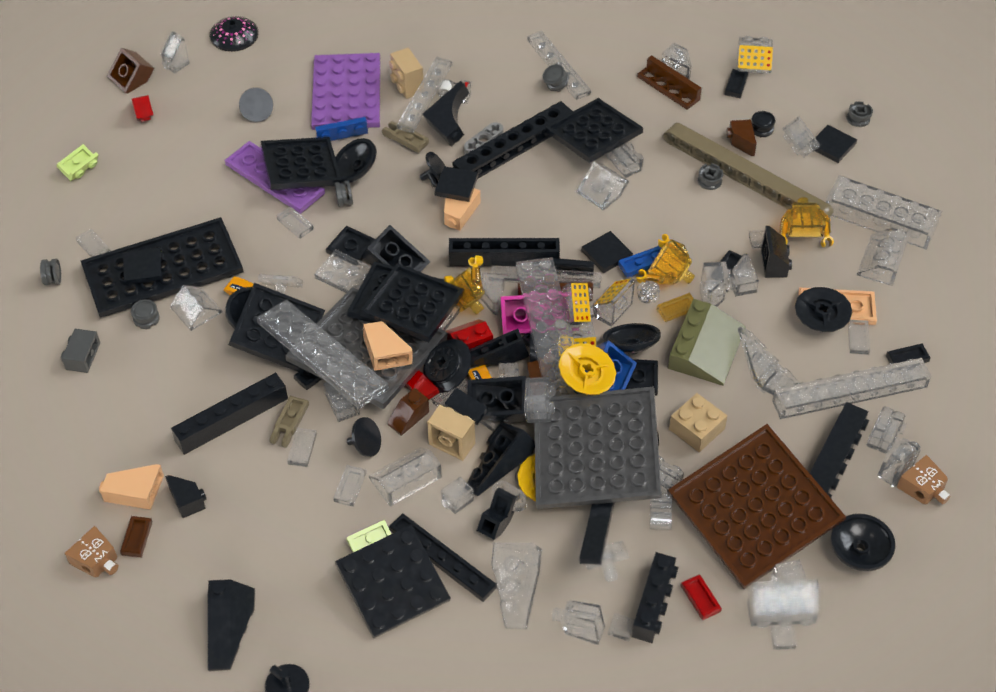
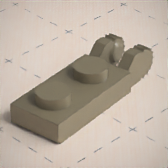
[382,121,429,153]
[270,396,309,447]

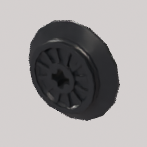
[795,287,852,332]
[423,339,472,393]

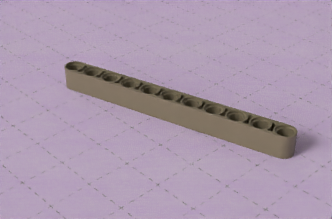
[664,123,833,226]

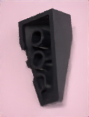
[465,422,535,496]
[208,579,255,671]

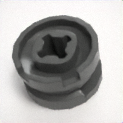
[543,64,569,91]
[847,101,873,127]
[698,163,724,190]
[334,180,353,207]
[40,258,61,285]
[131,299,160,329]

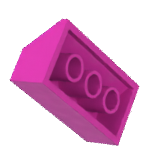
[500,292,579,335]

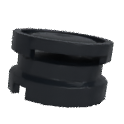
[751,111,776,137]

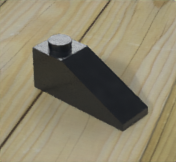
[470,328,530,366]

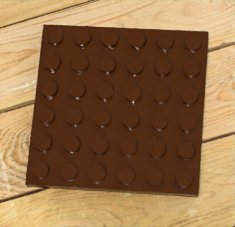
[668,424,846,589]

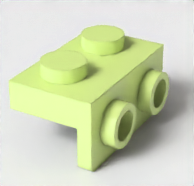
[56,144,99,181]
[346,520,391,553]

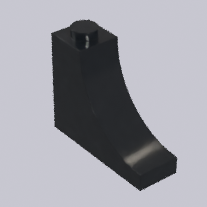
[423,80,470,146]

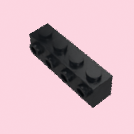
[632,552,679,643]

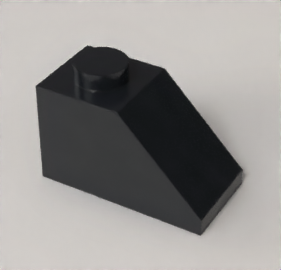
[165,475,207,518]

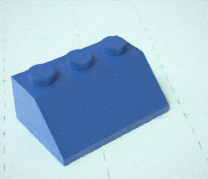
[574,340,637,394]

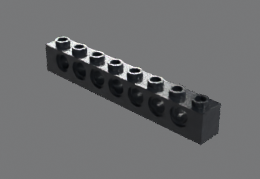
[452,101,573,179]

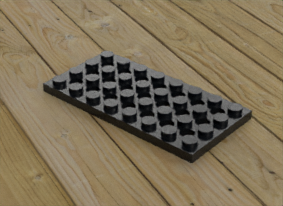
[80,217,244,318]

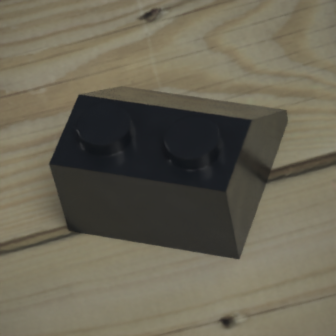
[761,226,792,278]

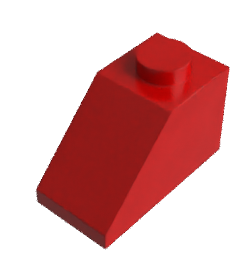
[132,95,154,122]

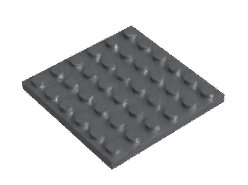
[286,287,447,409]
[534,387,662,509]

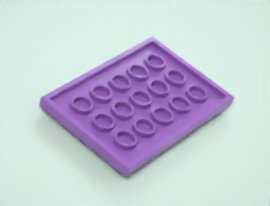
[311,53,380,130]

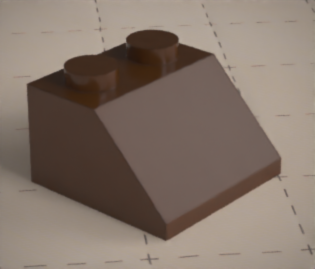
[107,48,155,94]

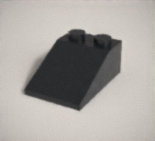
[362,225,430,272]
[467,376,531,423]

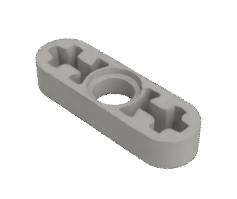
[464,122,503,154]

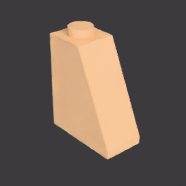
[444,188,481,231]
[363,321,413,371]
[99,464,164,510]

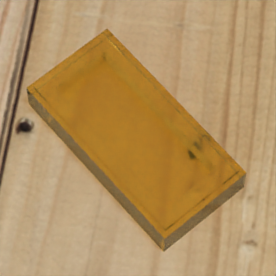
[656,292,694,322]

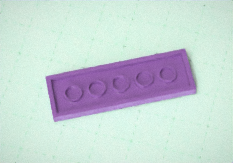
[225,141,325,214]

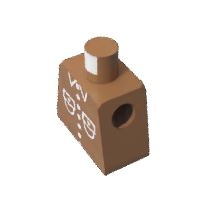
[897,455,951,504]
[65,526,119,577]

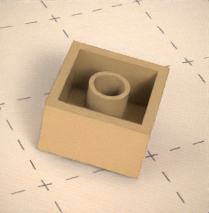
[389,47,424,99]
[669,393,728,453]
[427,405,475,461]

